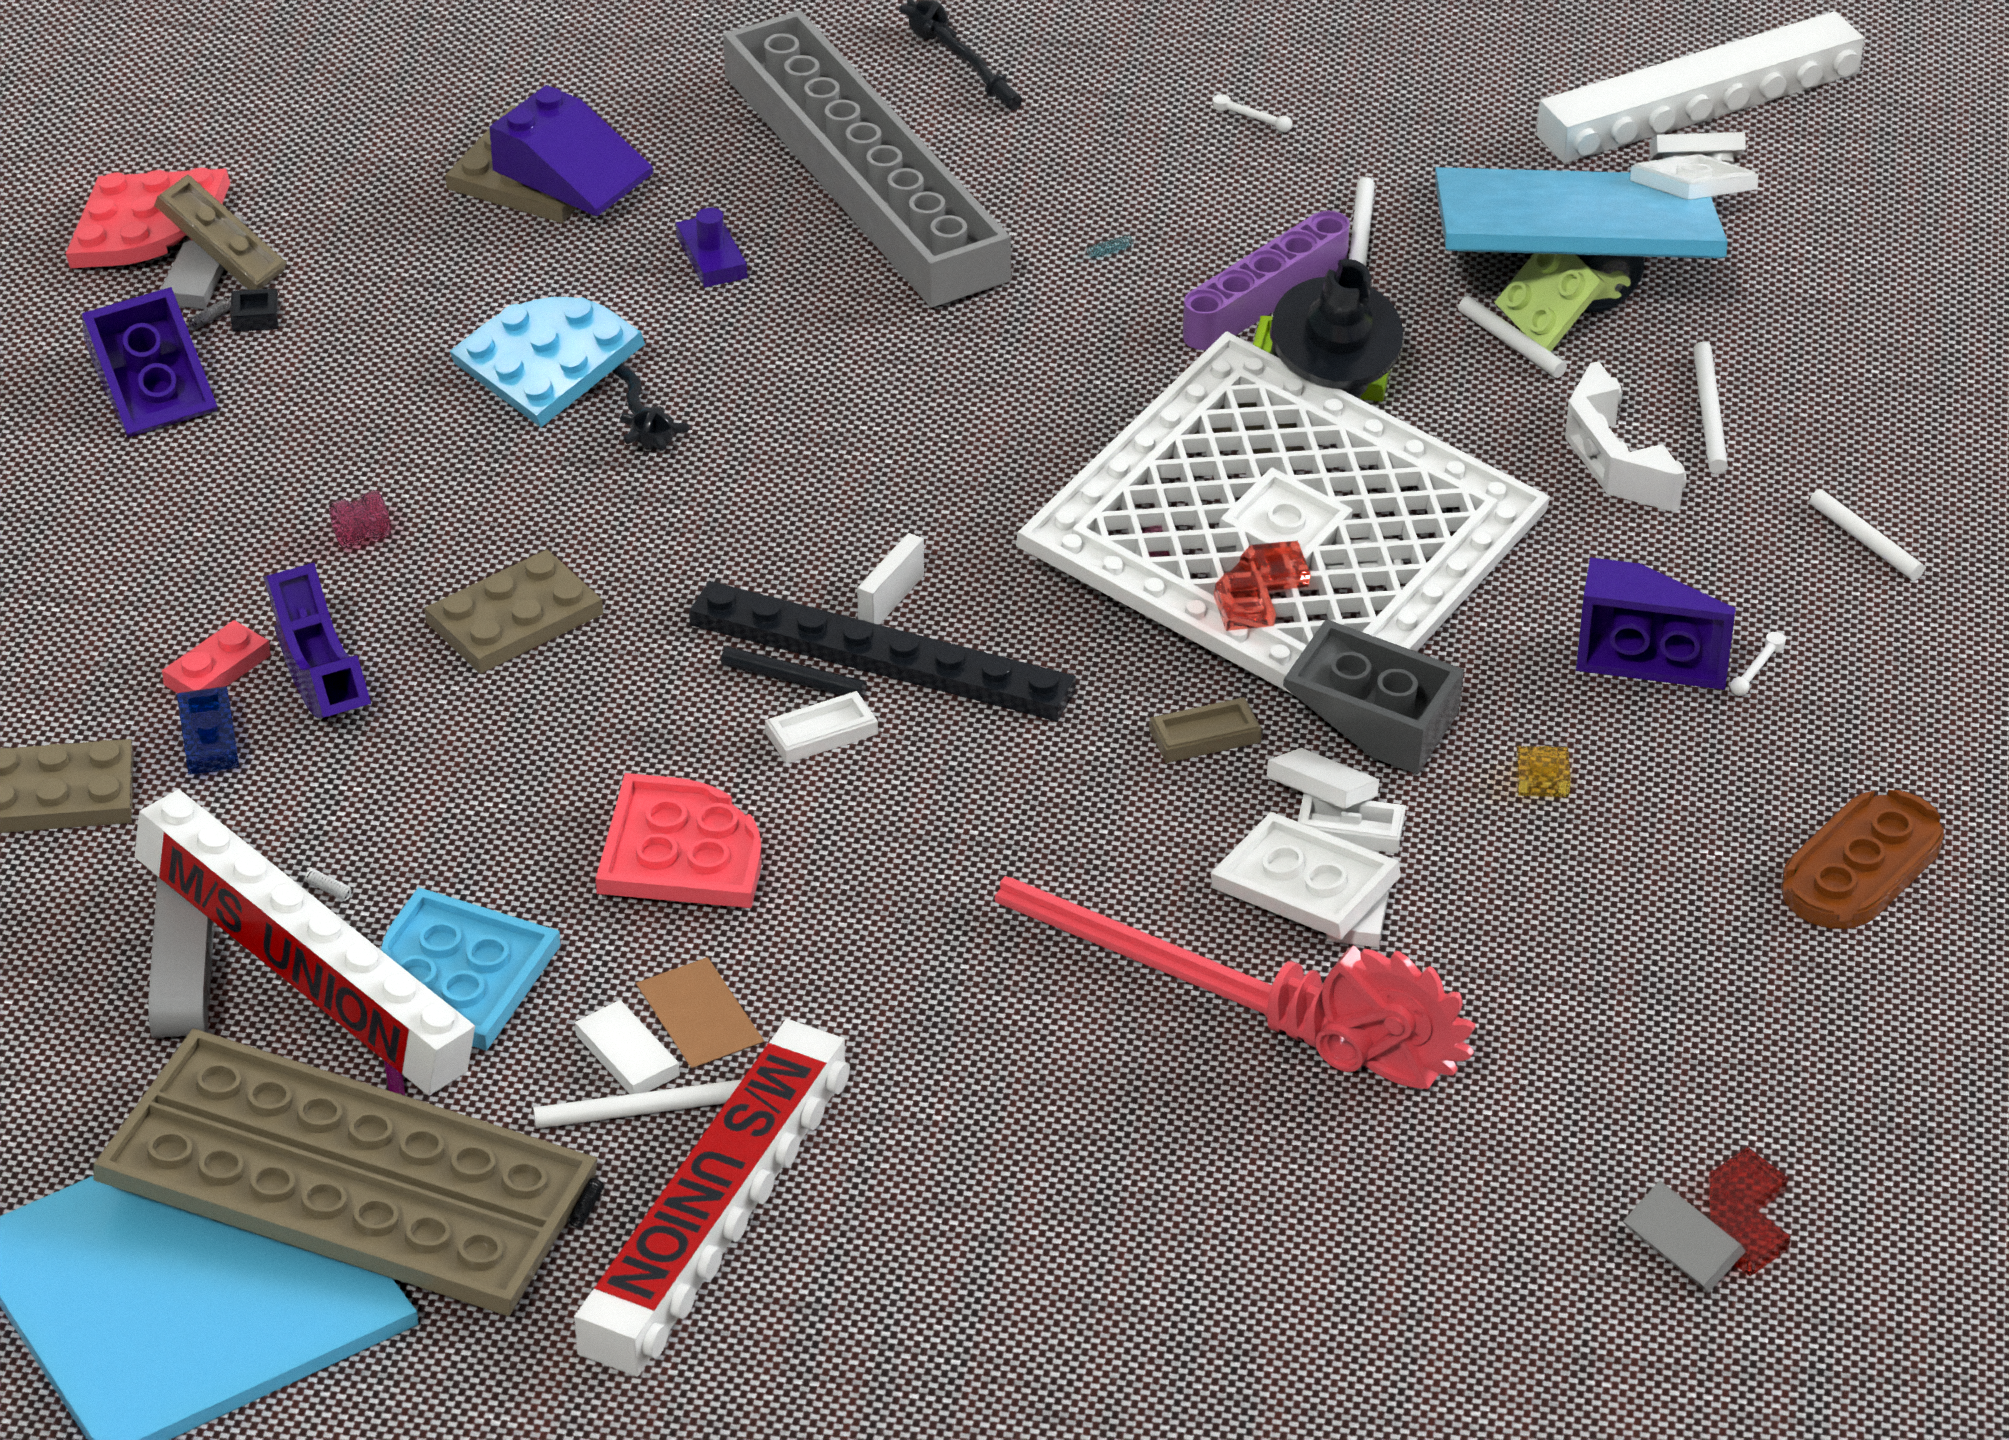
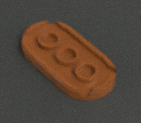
[1781,790,1944,929]

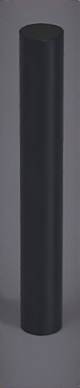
[721,646,867,699]

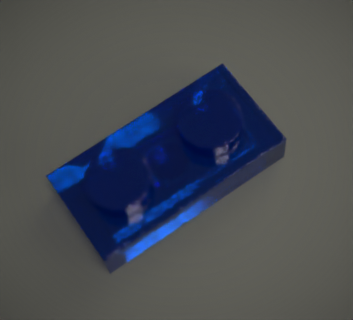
[177,686,240,775]

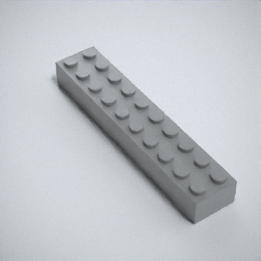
[723,10,1011,308]

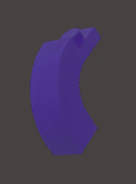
[263,563,371,718]

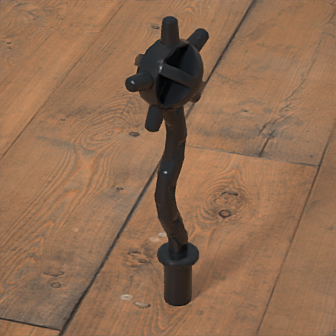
[899,0,1022,110]
[611,363,690,451]

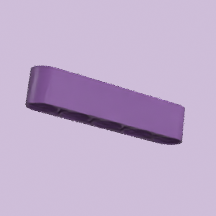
[1183,210,1350,350]

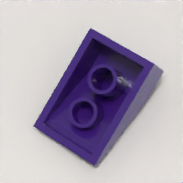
[489,85,653,216]
[82,287,218,438]
[1576,557,1736,690]

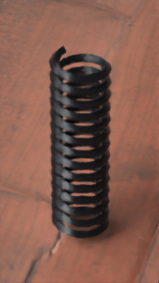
[568,1178,604,1228]

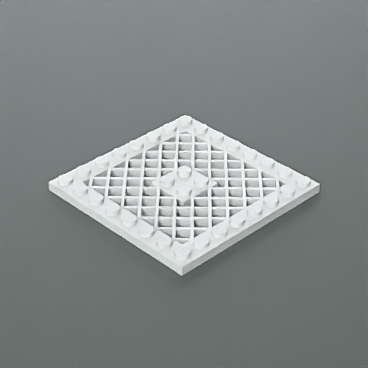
[1016,331,1550,696]

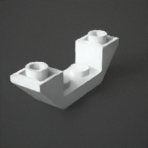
[1565,361,1686,512]

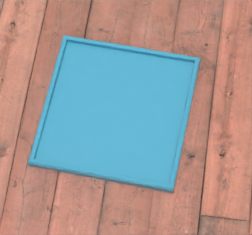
[1435,167,1728,259]
[0,1176,419,1440]

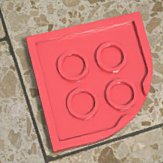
[66,167,230,269]
[596,773,762,908]

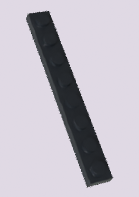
[689,581,1076,722]

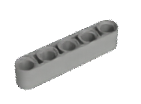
[148,876,214,1038]

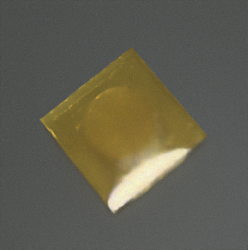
[1516,746,1570,797]

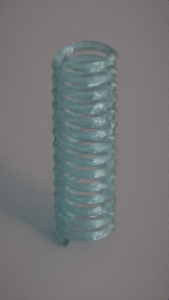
[1087,235,1133,258]

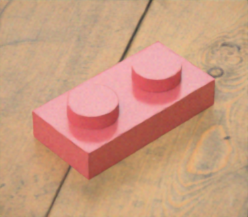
[162,620,271,707]

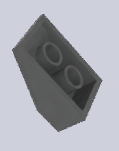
[1283,619,1464,775]

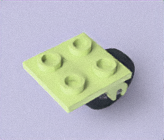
[1494,253,1644,352]

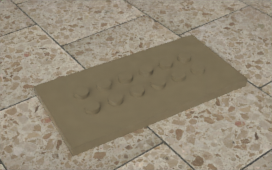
[93,1028,597,1317]

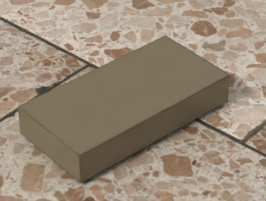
[1149,697,1262,763]

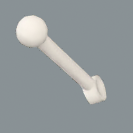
[1213,94,1293,133]
[1730,632,1786,696]

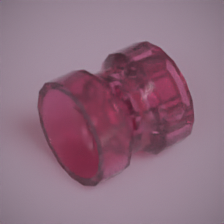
[329,490,391,549]

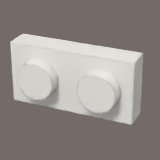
[1649,132,1746,163]

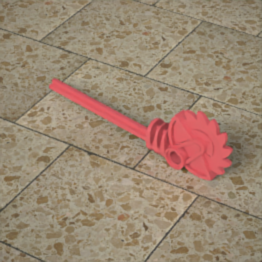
[995,876,1476,1089]

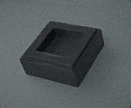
[231,288,279,332]

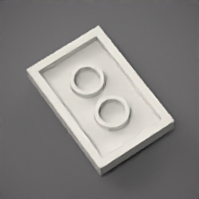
[1210,812,1401,939]

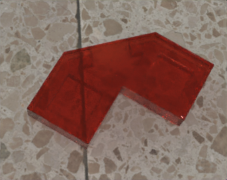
[1213,540,1311,631]
[1707,1147,1791,1277]

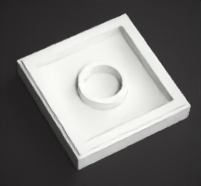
[1630,154,1758,200]

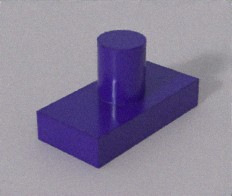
[675,207,747,288]

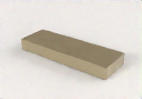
[154,174,287,290]

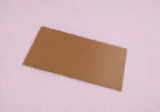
[636,957,765,1069]

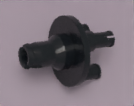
[1270,259,1403,399]

